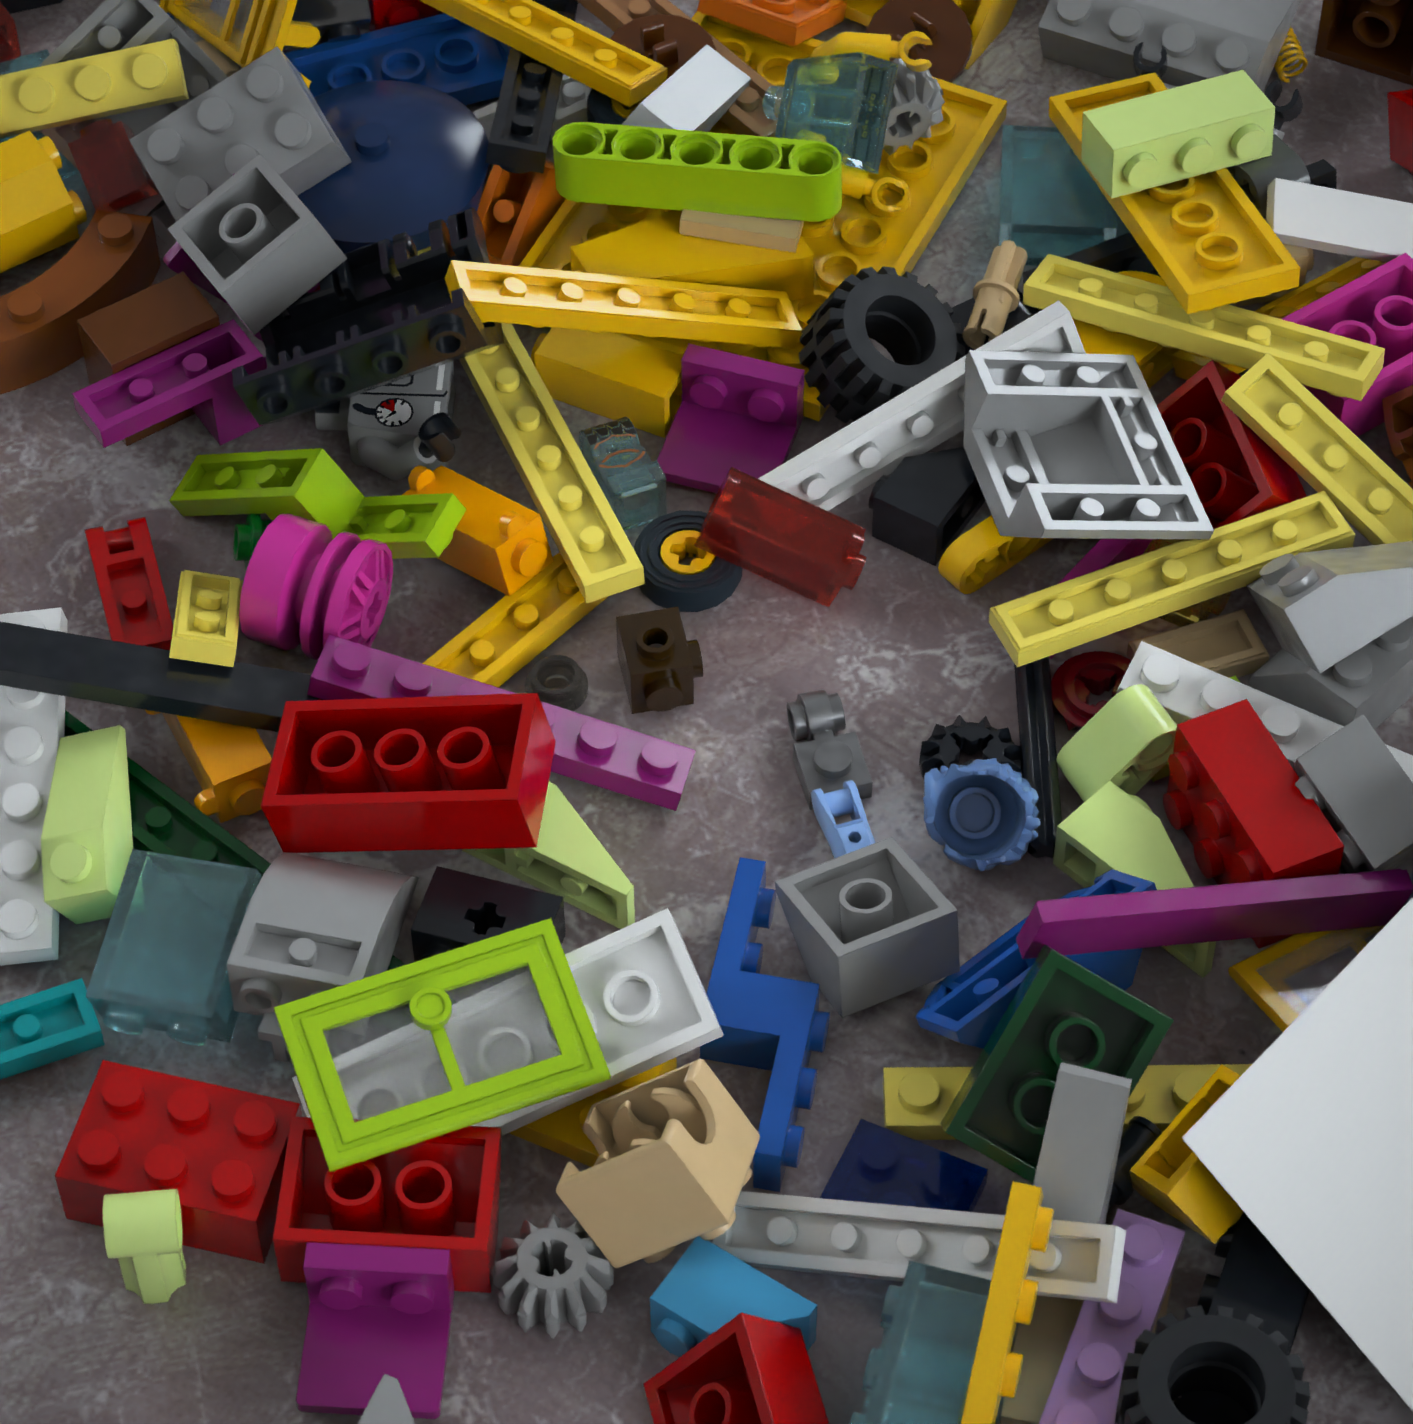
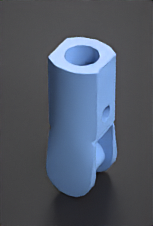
[811,780,876,859]

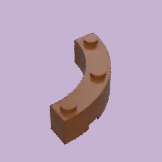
[0,209,161,394]

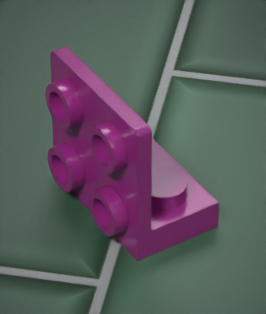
[654,344,804,502]
[296,1242,455,1419]

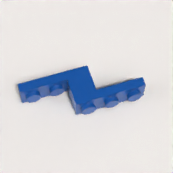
[700,857,830,1192]

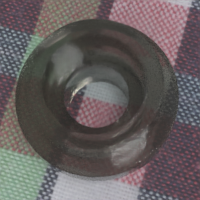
[525,655,588,711]

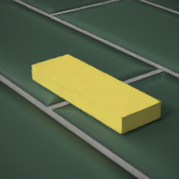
[169,570,243,667]

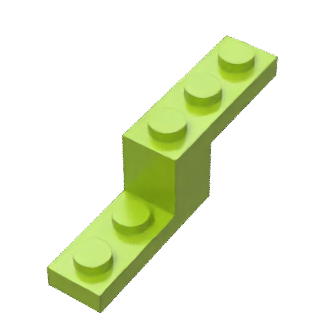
[169,448,467,559]

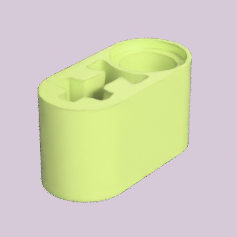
[1056,684,1177,802]

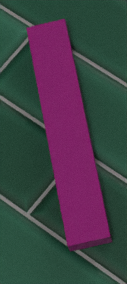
[1016,869,1413,959]

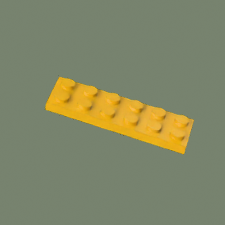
[1049,72,1300,314]

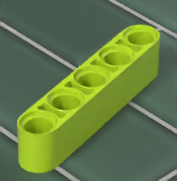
[553,122,842,222]

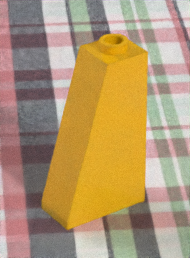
[570,210,814,301]

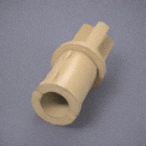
[963,240,1028,350]

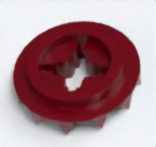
[1051,651,1132,731]

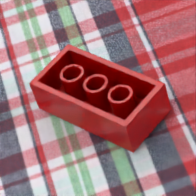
[261,693,556,853]

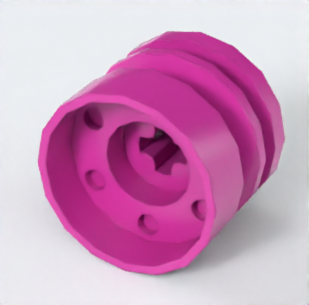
[239,513,393,660]

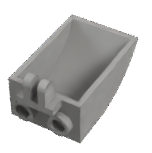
[227,852,419,1062]

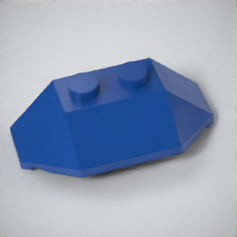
[915,869,1157,1049]

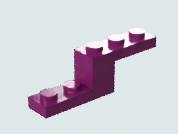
[72,319,267,448]

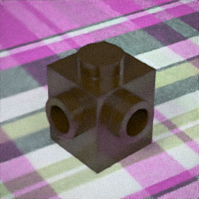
[616,607,703,714]

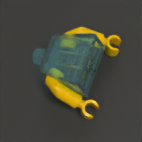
[762,31,933,212]

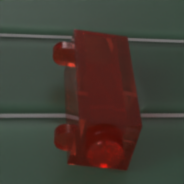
[694,467,867,608]

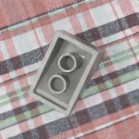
[1247,541,1413,673]

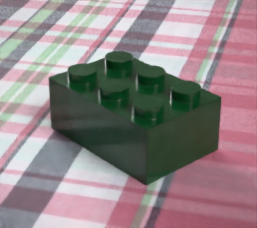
[940,944,1174,1183]

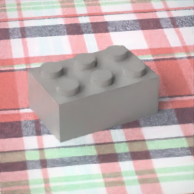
[129,46,352,221]

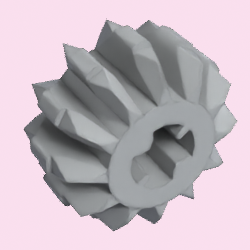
[876,58,945,155]
[492,1212,614,1339]

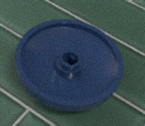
[298,80,492,253]

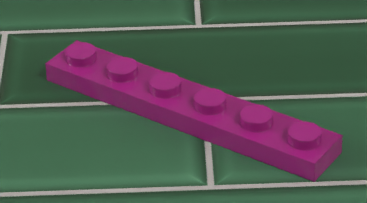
[307,634,696,811]

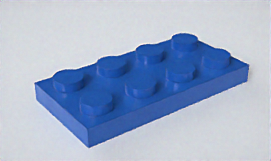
[284,13,511,105]

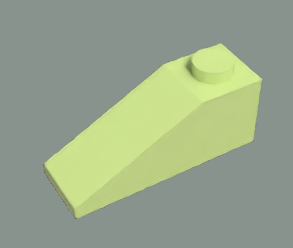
[41,725,138,925]
[1053,780,1216,978]
[462,781,635,929]

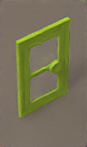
[274,918,611,1172]

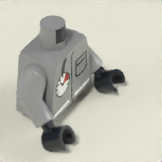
[315,361,462,481]

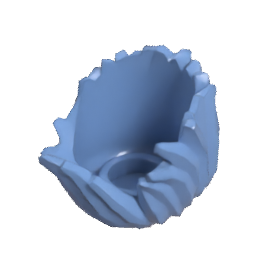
[923,758,1041,871]

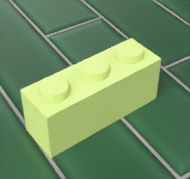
[1081,70,1275,199]

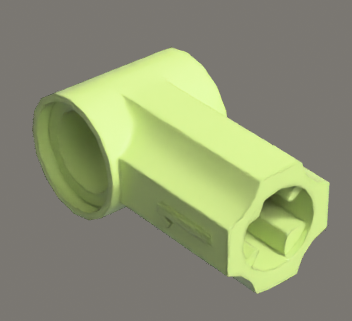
[103,1189,186,1304]

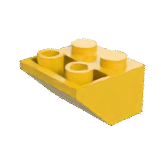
[1129,1065,1243,1244]

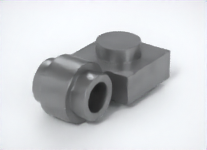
[786,689,873,810]

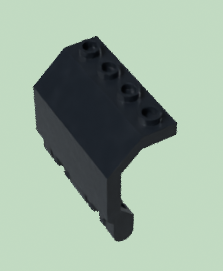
[232,207,504,426]

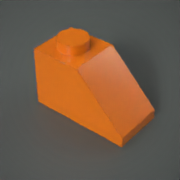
[477,159,566,266]

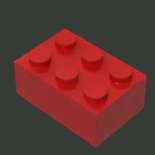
[1163,699,1345,949]
[55,1060,302,1264]

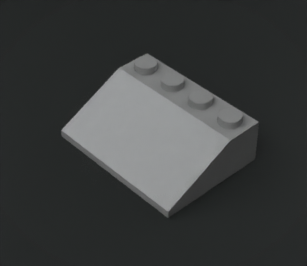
[1038,0,1301,92]

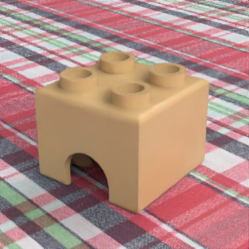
[556,1059,760,1268]

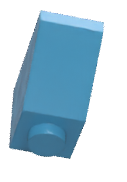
[650,1236,817,1357]

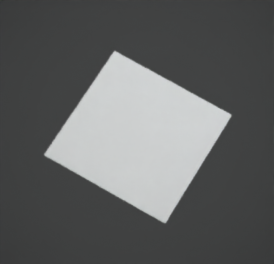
[1183,897,1413,1411]

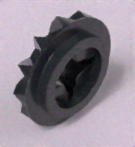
[919,715,1022,779]

